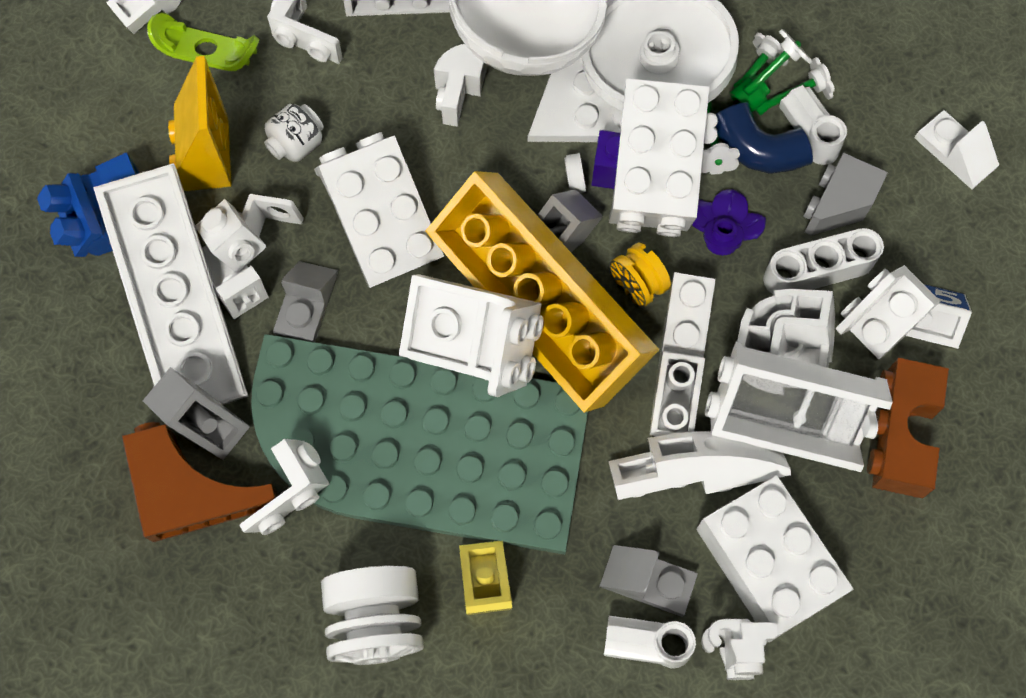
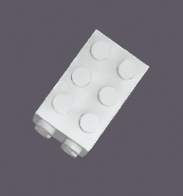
[609,78,710,237]
[314,132,444,288]
[399,274,544,397]

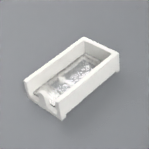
[705,342,893,472]

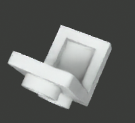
[267,0,342,64]
[240,439,329,535]

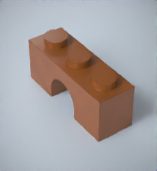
[867,358,949,499]

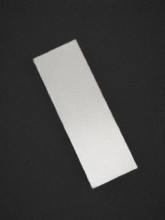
[93,163,248,405]

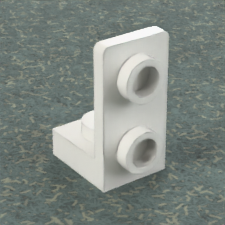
[202,245,269,319]

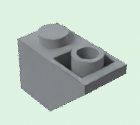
[803,153,888,235]

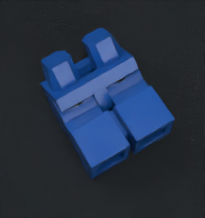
[37,152,140,257]

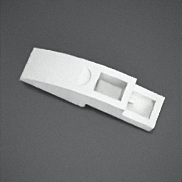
[650,272,715,436]
[609,431,791,500]

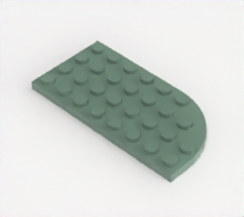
[251,334,588,555]

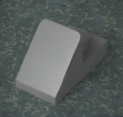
[273,261,338,342]
[599,545,698,617]

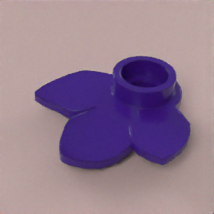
[692,189,766,256]

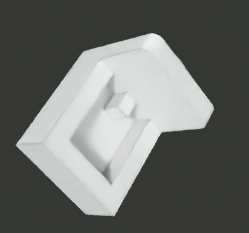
[195,199,266,271]

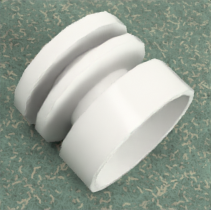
[321,566,424,665]

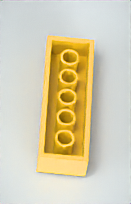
[425,171,660,413]

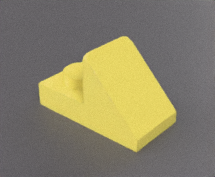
[459,541,512,615]

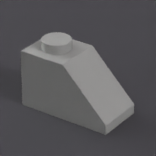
[537,190,603,252]
[143,367,250,460]

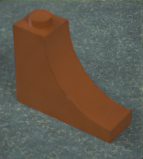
[122,422,278,542]

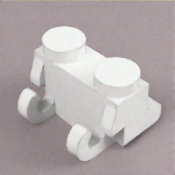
[701,619,778,680]

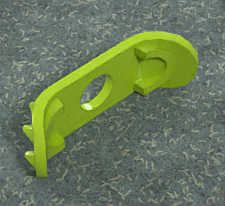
[147,13,259,71]

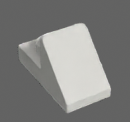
[915,110,999,189]

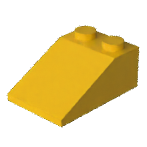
[168,56,231,191]

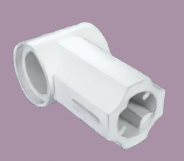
[779,85,847,165]
[604,615,696,668]

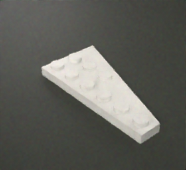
[528,57,622,142]

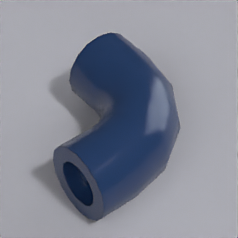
[715,102,813,174]

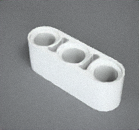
[763,228,884,295]

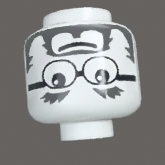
[264,103,324,162]

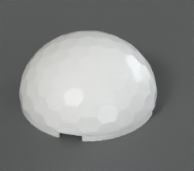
[448,0,607,76]

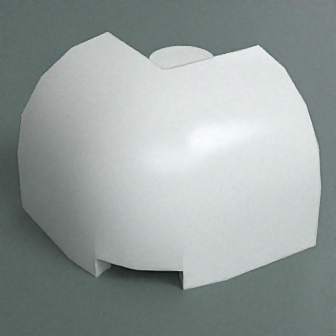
[737,289,835,395]

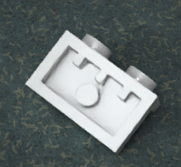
[835,265,941,360]

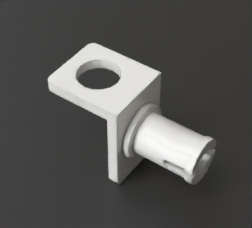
[209,194,304,237]

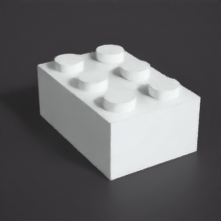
[696,475,854,642]

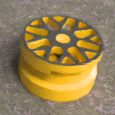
[609,242,671,308]

